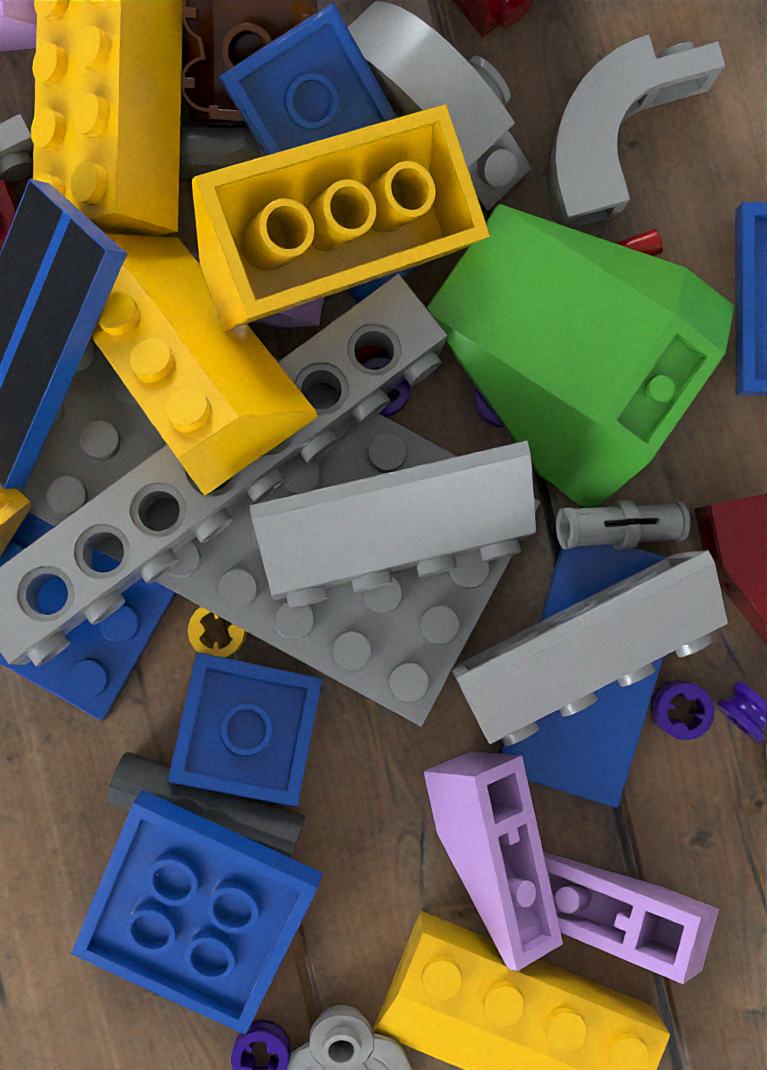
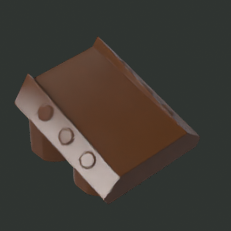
[181,0,317,123]

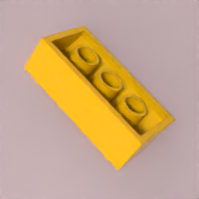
[192,104,490,331]
[91,234,318,496]
[373,910,671,1070]

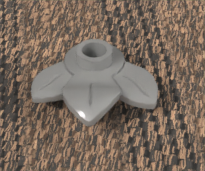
[287,1005,411,1070]

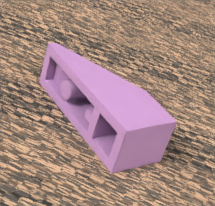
[423,751,563,971]
[543,852,719,984]

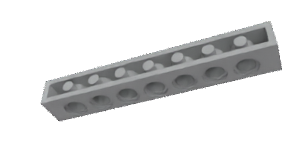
[0,274,447,667]

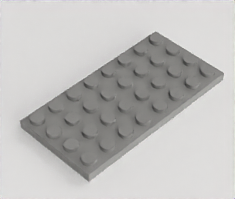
[17,338,540,727]

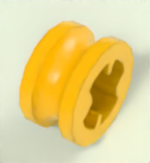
[187,607,248,658]

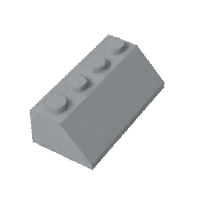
[249,441,536,608]
[451,550,728,746]

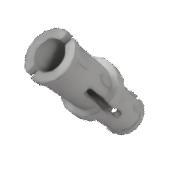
[556,499,690,551]

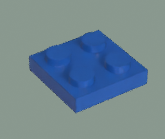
[167,652,323,807]

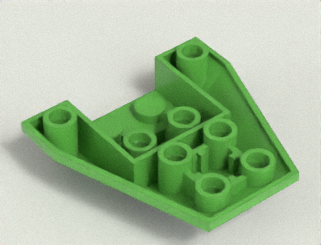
[426,204,734,508]

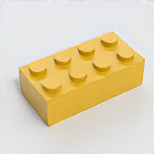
[31,0,183,236]

